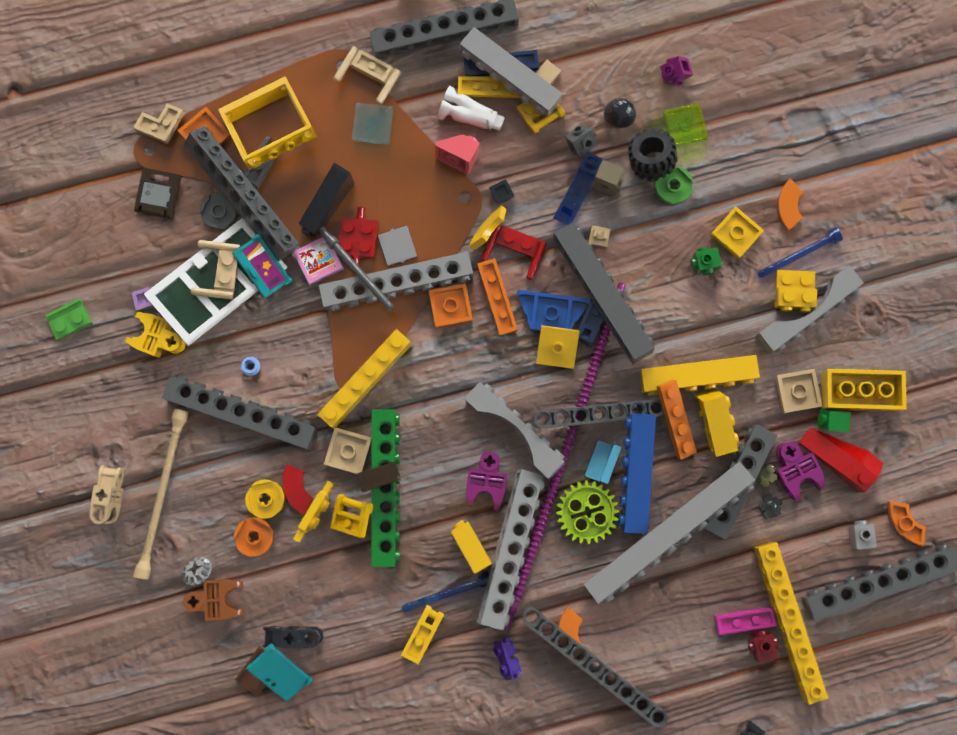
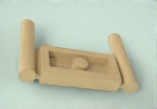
[334,46,401,105]
[190,240,240,300]

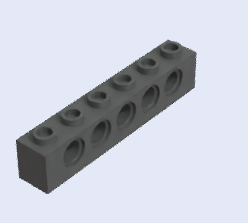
[703,424,777,540]

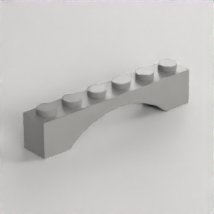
[755,265,864,354]
[464,382,565,481]

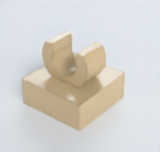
[589,225,610,248]

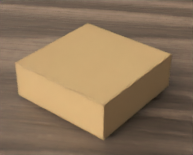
[536,60,561,84]

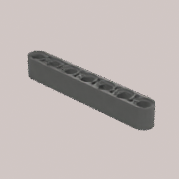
[531,399,664,429]

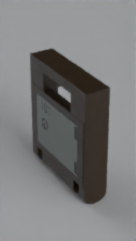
[134,167,182,219]

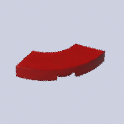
[283,464,313,515]

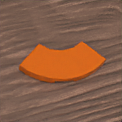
[778,178,803,231]
[887,501,926,546]
[559,606,583,663]

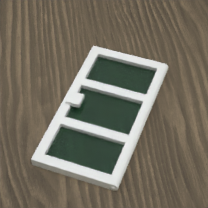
[144,218,287,346]

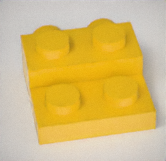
[775,270,817,313]

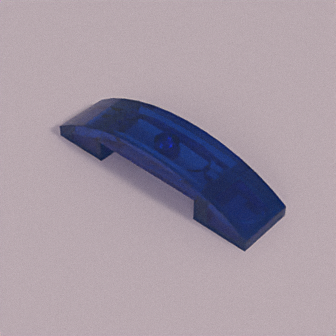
[553,151,604,225]

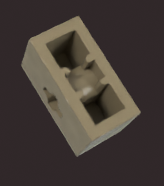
[592,160,625,196]

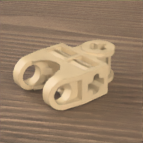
[90,465,124,524]

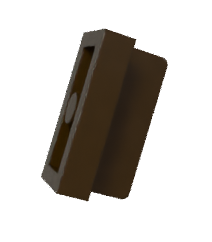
[357,462,401,492]

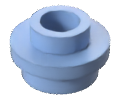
[241,357,260,376]

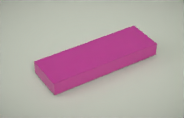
[714,606,777,635]

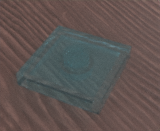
[352,103,394,144]

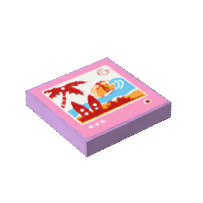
[293,237,344,286]

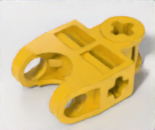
[124,312,186,358]

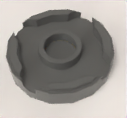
[200,192,238,230]

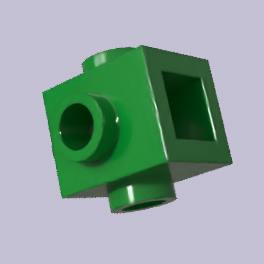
[690,247,722,276]

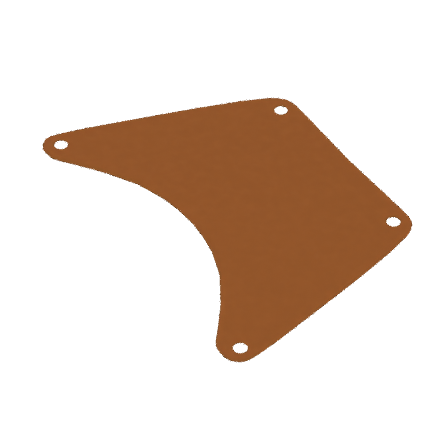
[133,49,482,388]

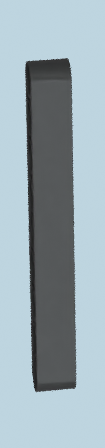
[522,607,668,727]

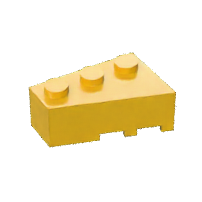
[693,388,739,457]

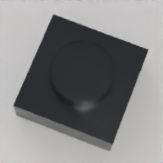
[489,179,514,205]

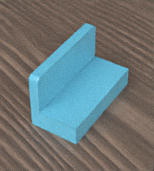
[585,440,621,484]

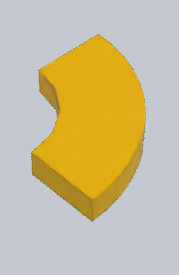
[469,206,506,250]

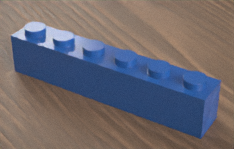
[618,413,656,534]

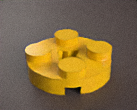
[245,479,285,519]

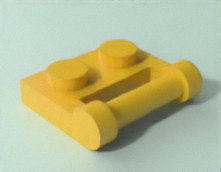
[516,102,566,135]
[330,494,373,538]

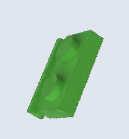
[45,298,93,341]

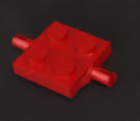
[337,206,379,270]

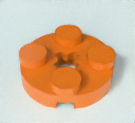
[234,517,274,557]

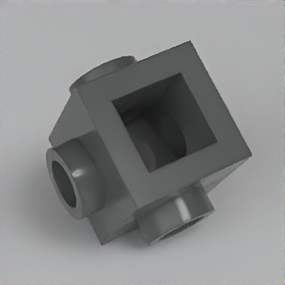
[564,124,597,157]

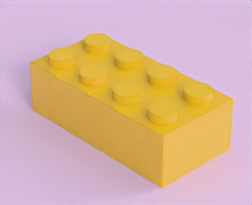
[821,369,906,412]

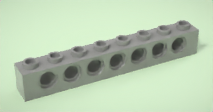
[319,252,473,312]
[476,469,544,630]

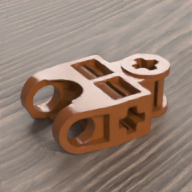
[183,579,244,621]

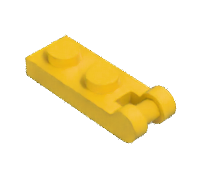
[401,605,444,664]

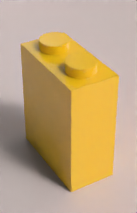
[451,520,492,574]

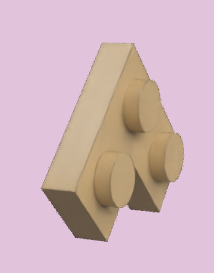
[133,103,185,144]

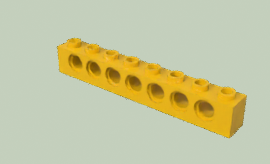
[753,542,829,704]

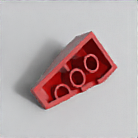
[798,428,883,493]

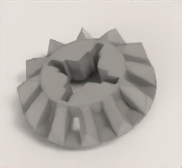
[181,556,212,586]

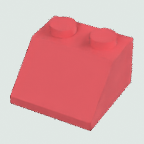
[435,134,480,175]

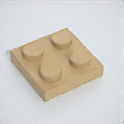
[775,369,823,414]
[324,427,372,474]

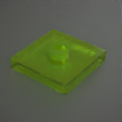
[663,102,709,146]

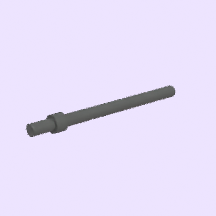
[318,227,394,311]

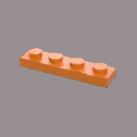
[477,258,518,336]
[656,380,697,460]

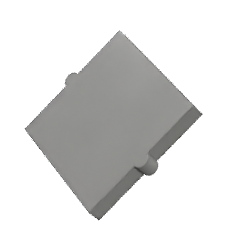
[378,226,417,266]

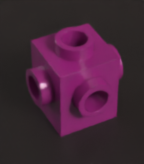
[660,56,693,86]

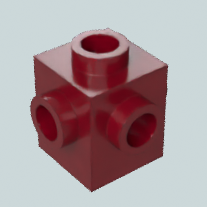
[748,630,779,662]

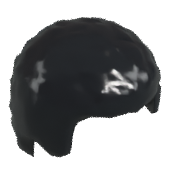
[604,98,636,128]

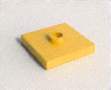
[710,206,764,260]
[536,325,579,369]

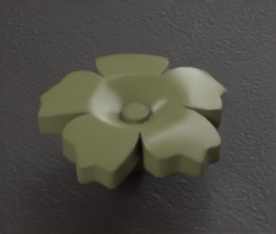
[755,464,778,488]

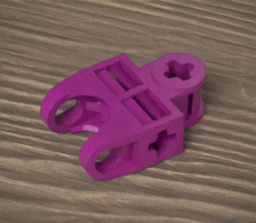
[775,442,825,502]
[466,451,507,511]

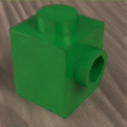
[817,409,851,432]

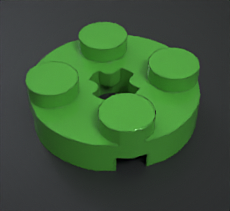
[654,167,693,206]

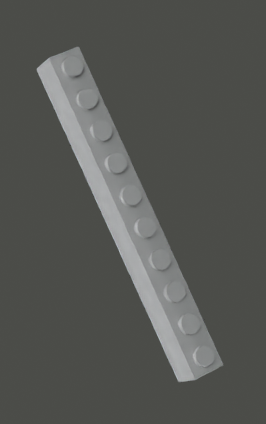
[584,462,756,605]

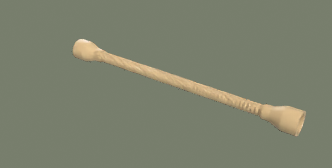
[133,409,189,580]

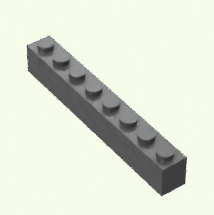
[553,222,655,365]

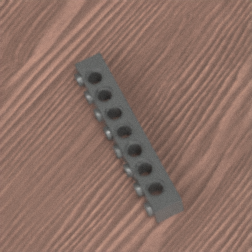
[370,0,519,59]
[184,125,299,262]
[162,375,317,450]
[801,544,957,621]

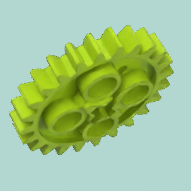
[555,480,619,544]

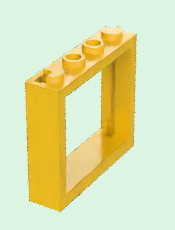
[218,77,317,170]

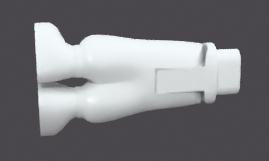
[437,86,505,131]

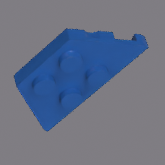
[517,290,590,332]

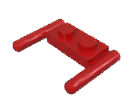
[481,225,547,280]

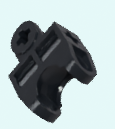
[262,626,324,648]

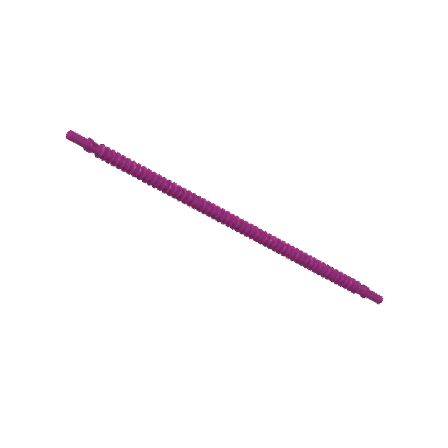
[503,282,626,632]

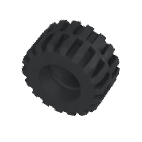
[628,128,677,181]

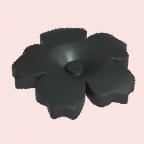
[758,494,783,518]

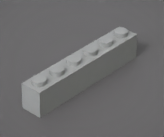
[460,27,563,117]

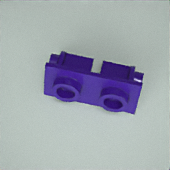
[493,637,522,680]

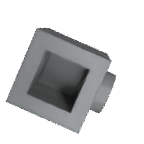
[848,520,877,549]

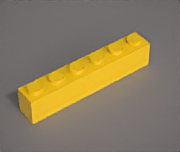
[317,329,412,429]
[639,355,760,397]

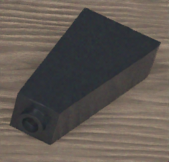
[298,162,355,238]

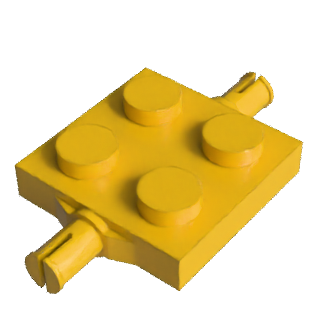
[293,480,334,543]

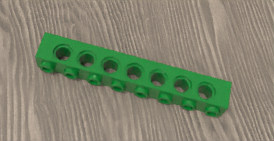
[372,409,400,567]

